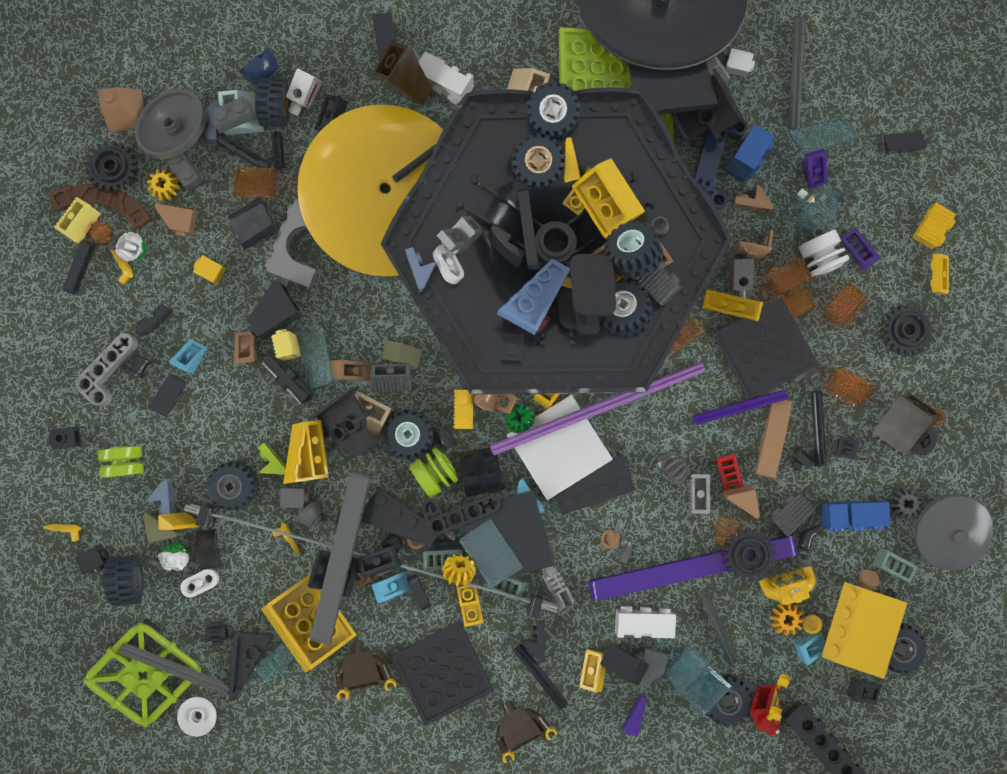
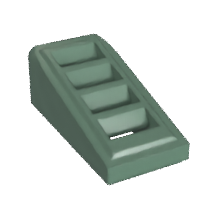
[872,548,918,584]
[423,549,463,571]
[483,577,527,601]

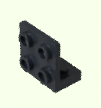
[459,447,504,497]
[307,549,359,597]

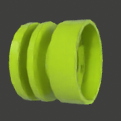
[409,447,458,499]

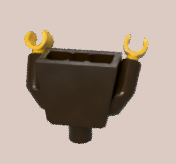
[336,642,396,700]
[496,701,557,763]

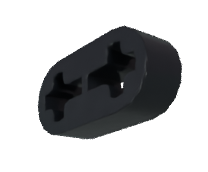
[407,574,432,611]

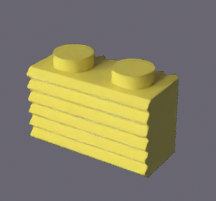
[55,197,101,244]
[271,329,301,361]

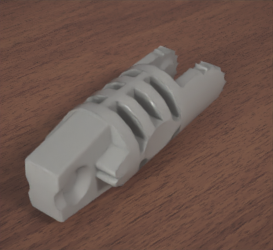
[541,566,575,610]

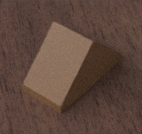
[721,486,760,519]

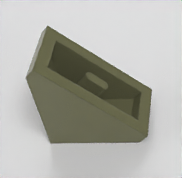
[381,340,423,368]
[143,512,182,543]

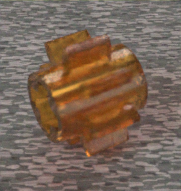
[89,220,114,244]

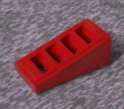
[714,453,744,491]

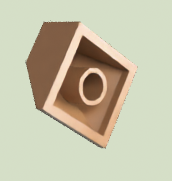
[98,87,144,133]

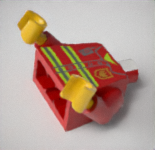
[750,674,791,736]

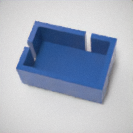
[724,124,775,182]
[820,500,890,532]

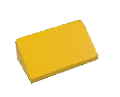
[158,512,199,530]
[579,649,606,693]

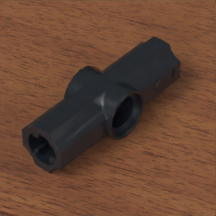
[262,352,313,405]

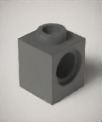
[280,488,310,508]

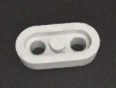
[433,245,464,284]
[181,569,219,597]

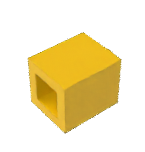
[193,255,226,285]

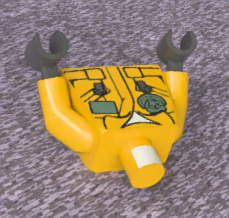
[754,553,816,605]

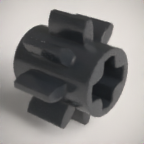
[205,621,228,646]

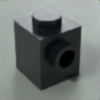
[48,427,81,449]
[74,545,109,574]

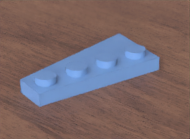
[497,259,570,335]

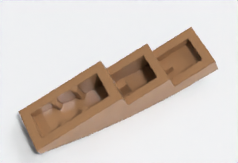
[756,400,792,479]

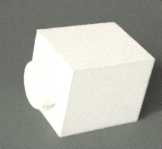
[725,48,755,77]

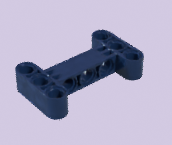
[694,116,748,211]

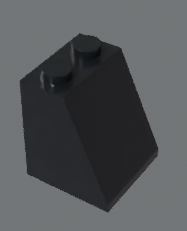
[247,279,303,340]

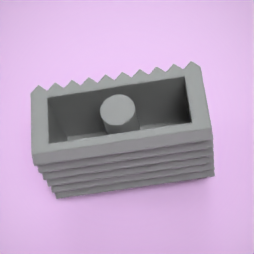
[688,474,710,514]

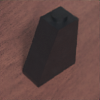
[372,12,397,61]

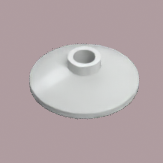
[177,697,217,737]

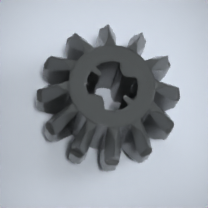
[658,452,690,485]
[889,487,923,520]

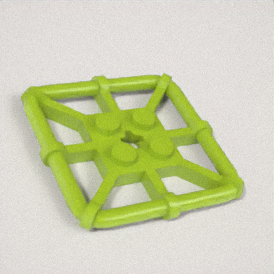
[83,622,201,727]

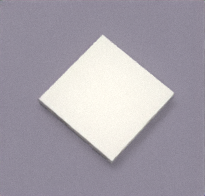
[507,395,613,501]

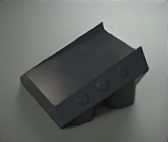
[228,197,276,250]

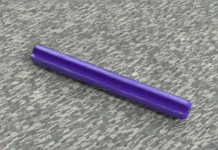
[693,390,788,425]

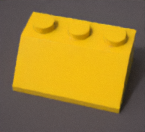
[572,158,645,238]

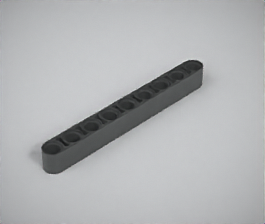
[310,470,372,645]

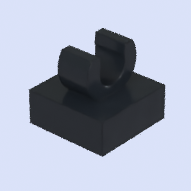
[834,436,860,460]
[791,446,814,471]

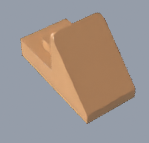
[732,184,773,213]
[234,331,259,364]

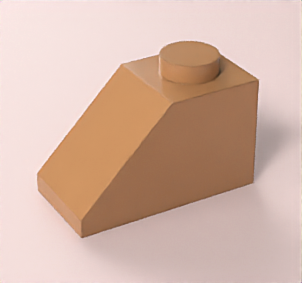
[155,203,198,238]
[327,360,372,381]

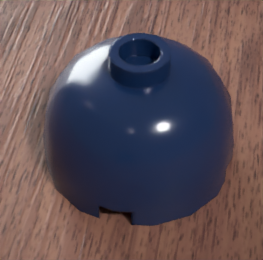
[239,48,278,84]

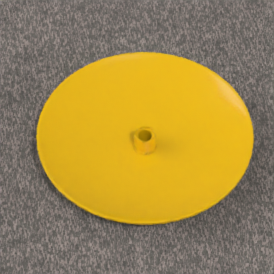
[298,105,443,276]

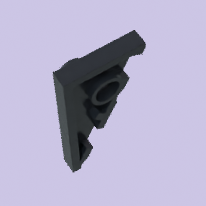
[229,631,272,701]

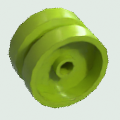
[97,446,144,478]

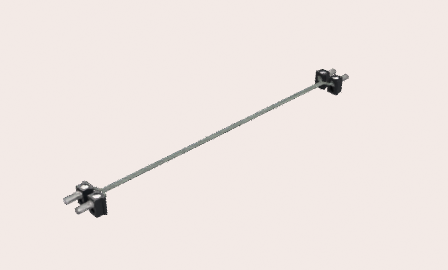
[184,504,558,619]

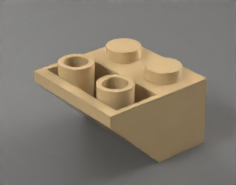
[507,68,550,92]
[355,391,393,440]

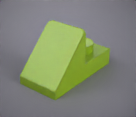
[258,443,286,475]

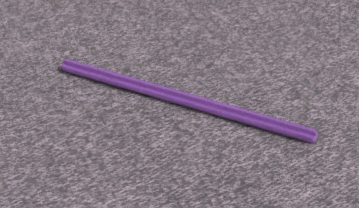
[490,362,705,455]

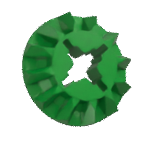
[504,404,535,434]

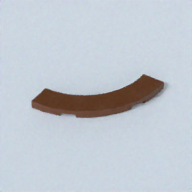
[48,184,153,230]

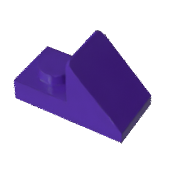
[801,148,828,189]

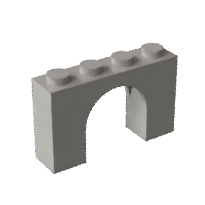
[265,200,318,289]

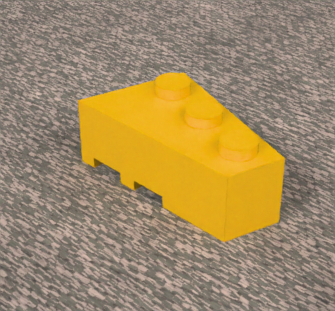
[283,420,329,484]

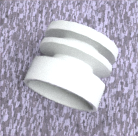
[799,229,850,277]

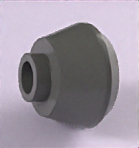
[298,502,323,527]

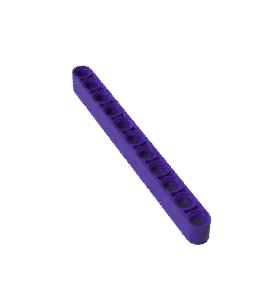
[588,535,798,601]

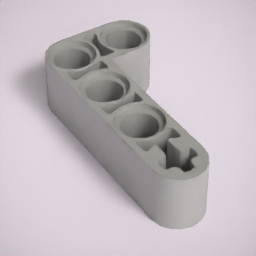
[75,333,138,406]

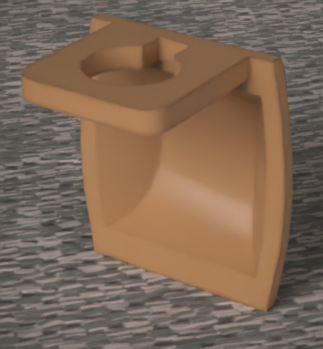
[732,230,774,259]
[474,394,516,414]

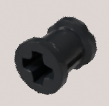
[127,354,152,379]

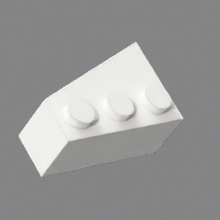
[419,52,474,104]
[615,606,676,638]

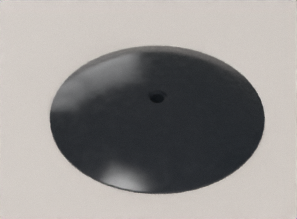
[577,0,749,71]

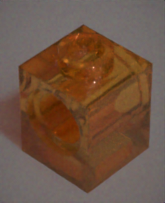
[712,516,740,546]

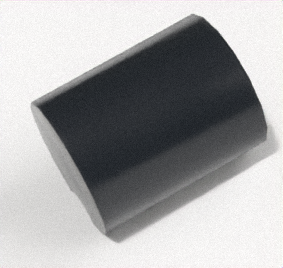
[434,427,457,452]

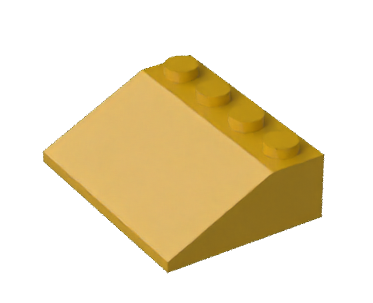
[261,574,357,672]
[821,582,908,679]

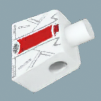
[286,68,323,116]

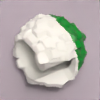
[115,232,148,262]
[158,542,190,571]

